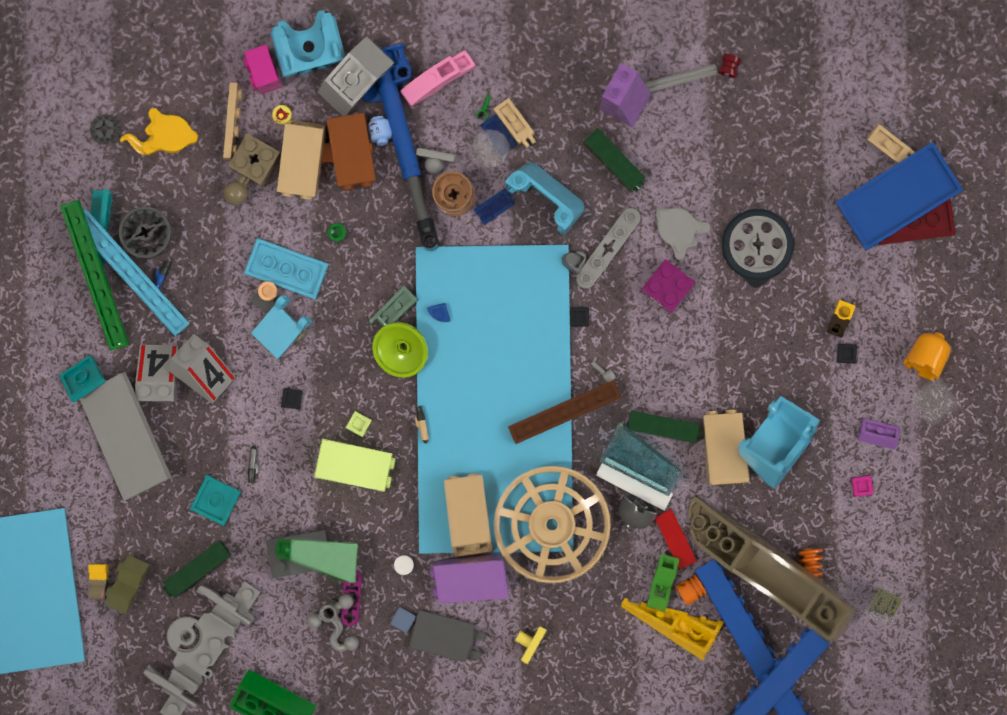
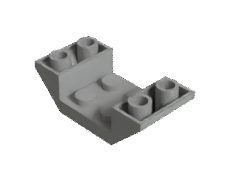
[318,37,395,116]

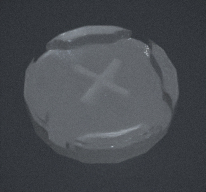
[472,129,510,168]

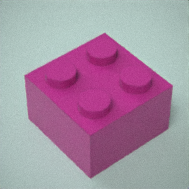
[243,45,282,95]

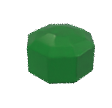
[327,223,347,243]

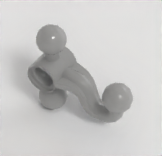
[307,594,359,652]

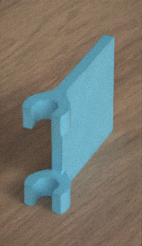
[251,295,312,359]

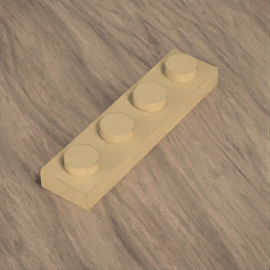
[223,82,242,161]

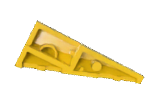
[621,598,724,661]

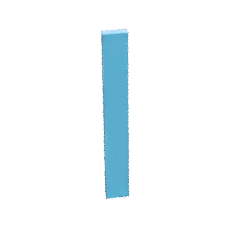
[83,209,190,336]

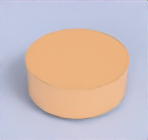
[258,282,278,301]

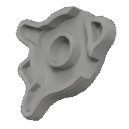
[656,208,710,260]

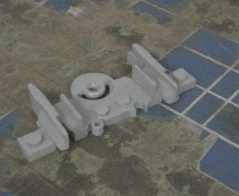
[144,581,261,715]

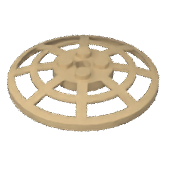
[494,466,610,583]

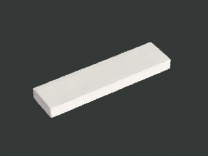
[596,458,673,511]

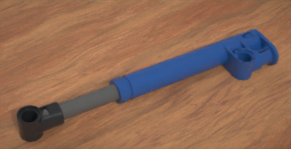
[376,44,439,251]

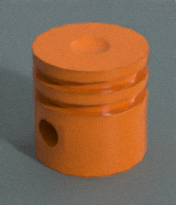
[675,575,707,606]

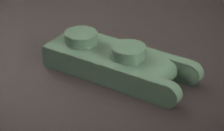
[368,286,418,326]

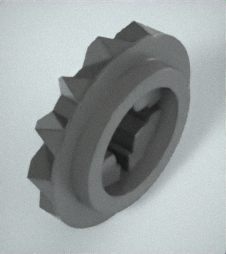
[90,114,121,145]

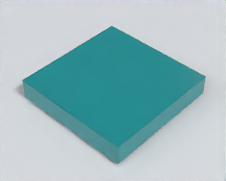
[59,354,106,403]
[190,475,242,526]

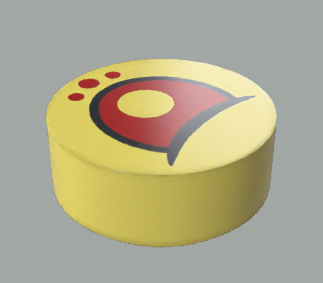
[272,105,292,125]

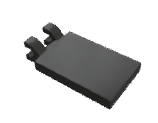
[409,610,487,662]

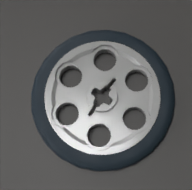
[722,209,794,280]

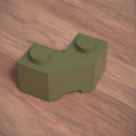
[105,555,149,614]

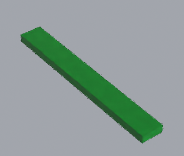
[60,199,129,351]

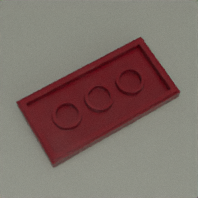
[879,199,956,246]

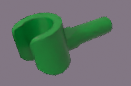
[476,95,491,121]

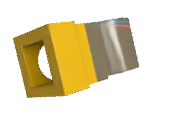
[88,564,109,600]

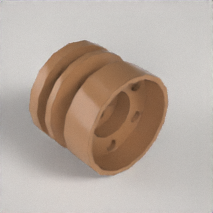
[432,171,475,216]

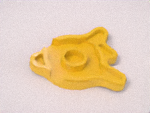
[143,108,198,155]

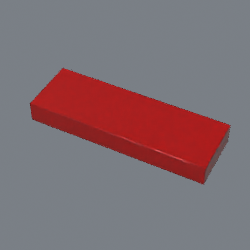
[655,509,697,570]

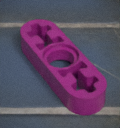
[341,570,362,626]

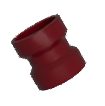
[718,54,742,78]

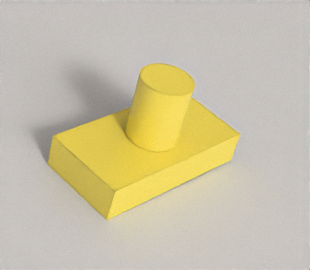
[515,626,547,664]

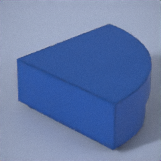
[362,84,381,103]
[427,303,450,322]

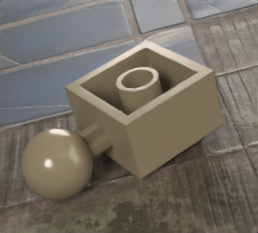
[223,133,281,206]

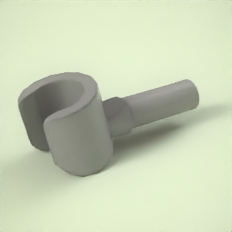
[591,361,616,382]

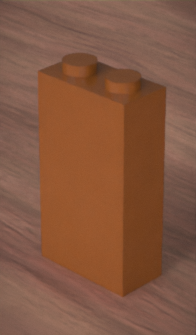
[326,113,377,191]

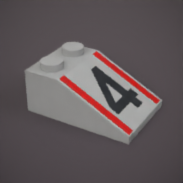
[167,334,236,404]
[135,345,179,403]

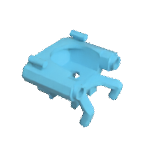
[270,10,345,77]

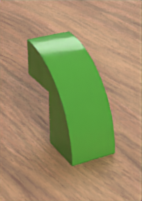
[647,554,679,611]

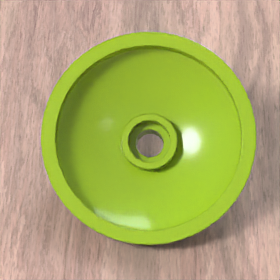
[372,322,428,378]

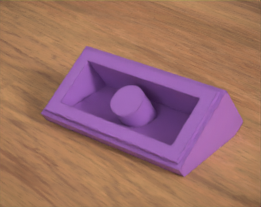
[858,418,900,449]

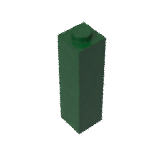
[583,128,645,193]
[627,411,702,444]
[163,540,232,598]

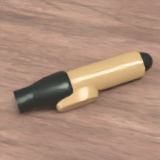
[415,406,429,444]

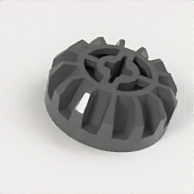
[119,206,172,259]

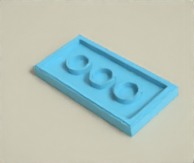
[244,238,329,300]

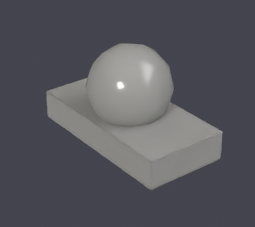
[416,148,455,174]

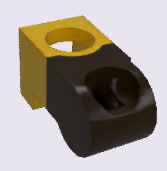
[827,299,856,338]

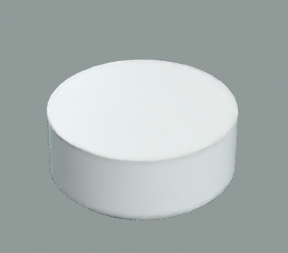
[394,555,414,575]

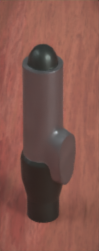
[248,445,259,483]

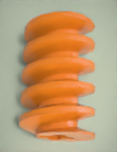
[798,548,823,581]

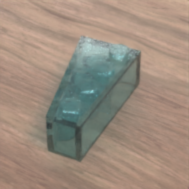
[599,422,681,496]

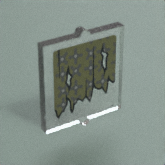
[863,584,906,629]

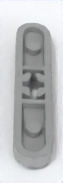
[576,208,640,289]

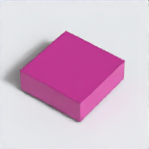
[851,475,874,497]

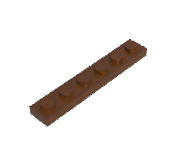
[508,380,622,444]

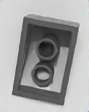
[266,530,327,578]

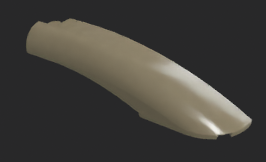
[688,496,857,642]

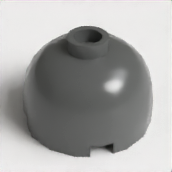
[618,494,658,530]

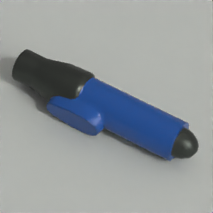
[154,260,171,290]

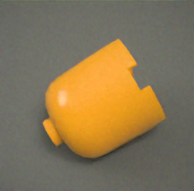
[903,332,951,381]

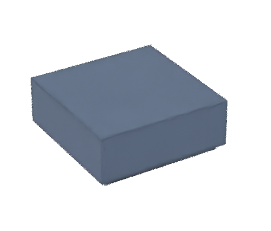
[390,607,416,633]

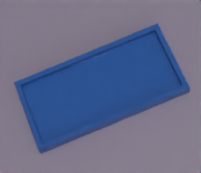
[835,142,963,251]

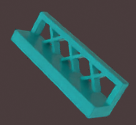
[90,189,113,268]

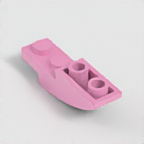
[401,50,476,107]

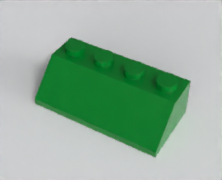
[229,669,317,715]

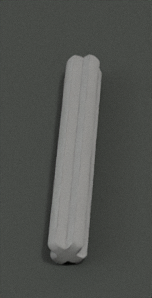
[644,64,718,92]

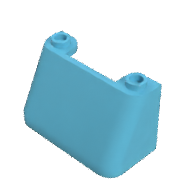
[505,162,584,236]
[737,396,820,489]

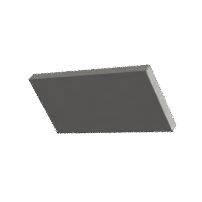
[80,372,172,501]

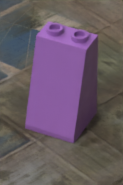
[599,63,651,127]
[430,552,509,604]

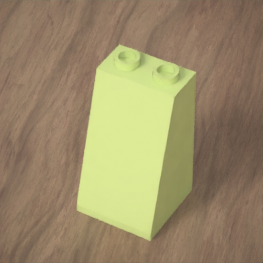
[314,439,396,492]

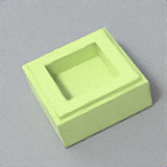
[346,411,372,437]

